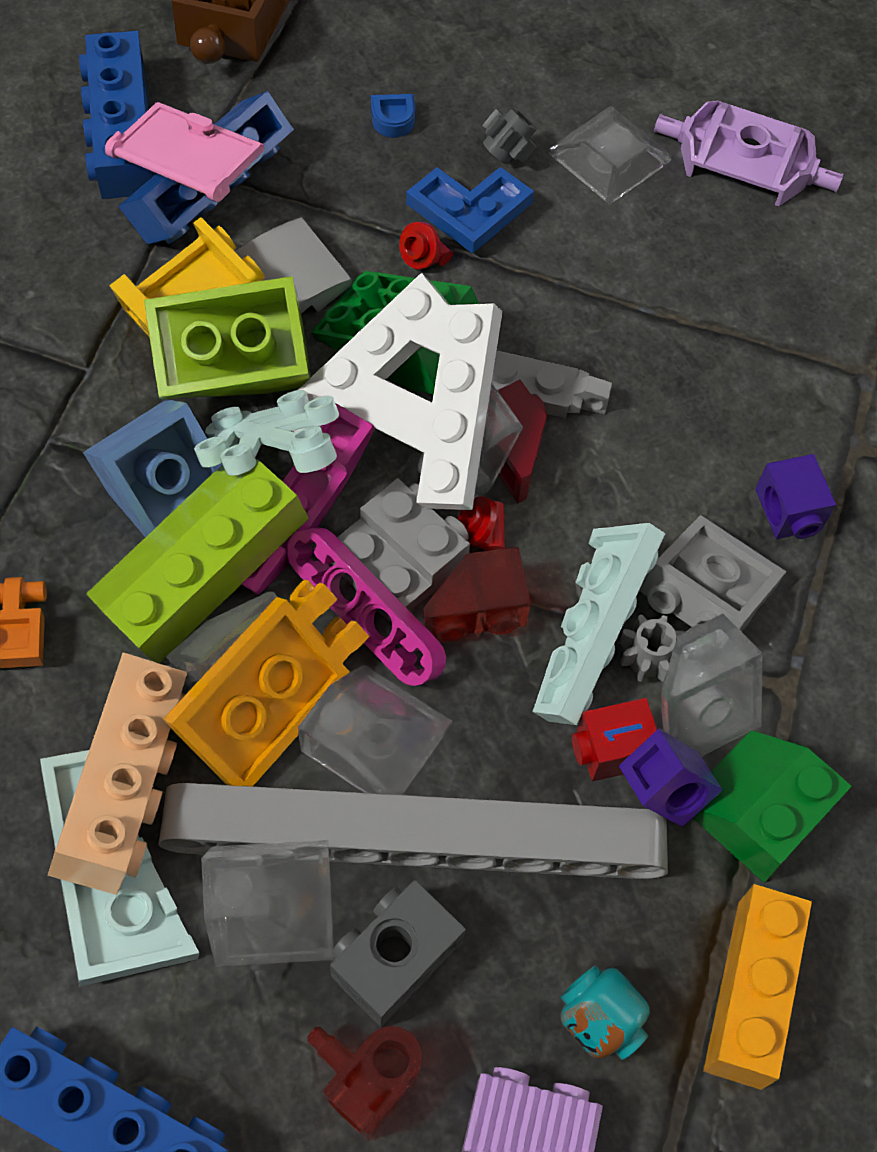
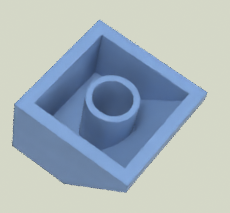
[83,399,222,537]

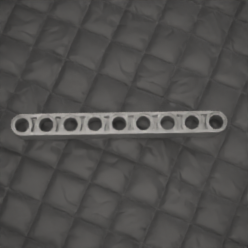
[159,783,668,879]

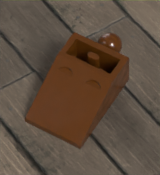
[172,0,290,64]

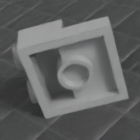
[329,478,470,624]
[639,515,786,651]

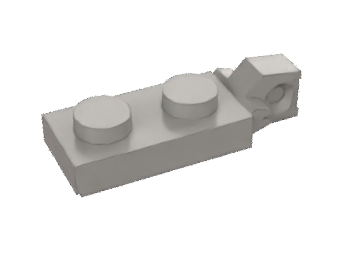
[490,350,612,418]

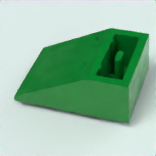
[311,271,479,394]

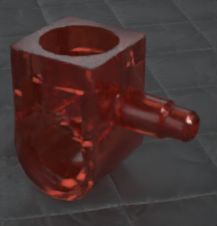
[307,1026,422,1142]

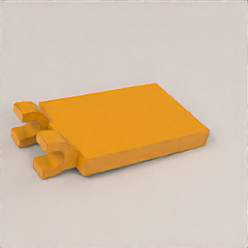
[163,580,369,787]

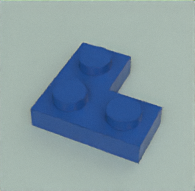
[406,167,534,254]

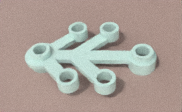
[194,390,339,476]

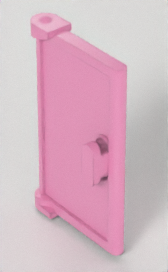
[105,102,264,202]

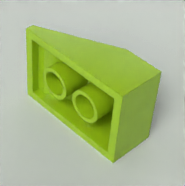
[144,276,311,399]

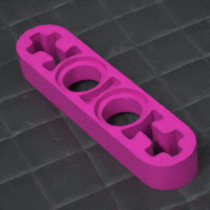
[287,527,446,686]

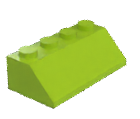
[86,460,309,664]

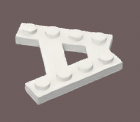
[294,273,502,510]

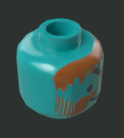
[560,965,650,1060]

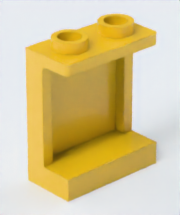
[109,217,265,338]

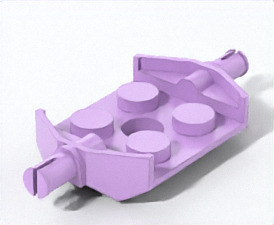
[654,100,844,206]

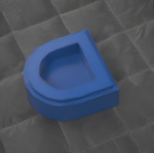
[371,94,415,138]

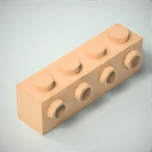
[47,652,187,895]

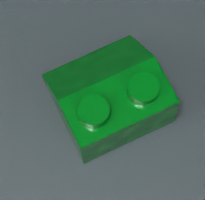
[693,730,852,883]

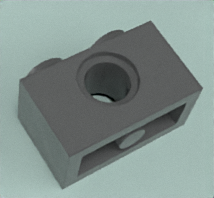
[330,880,466,1028]

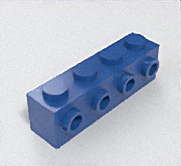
[79,31,154,199]
[118,91,294,244]
[0,1026,229,1152]

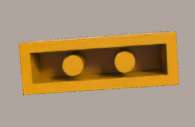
[703,884,812,1090]

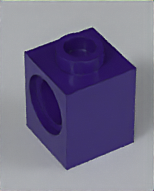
[755,454,836,540]
[619,728,723,827]

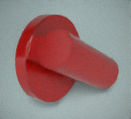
[399,222,453,269]
[458,496,505,555]

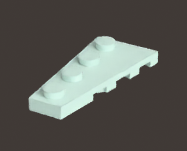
[533,523,665,725]
[40,750,199,987]

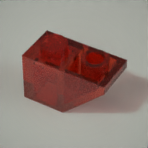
[422,547,531,642]

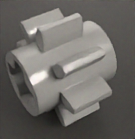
[619,615,686,682]

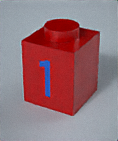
[572,698,657,782]

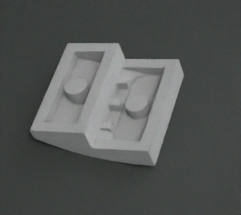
[235,217,353,313]

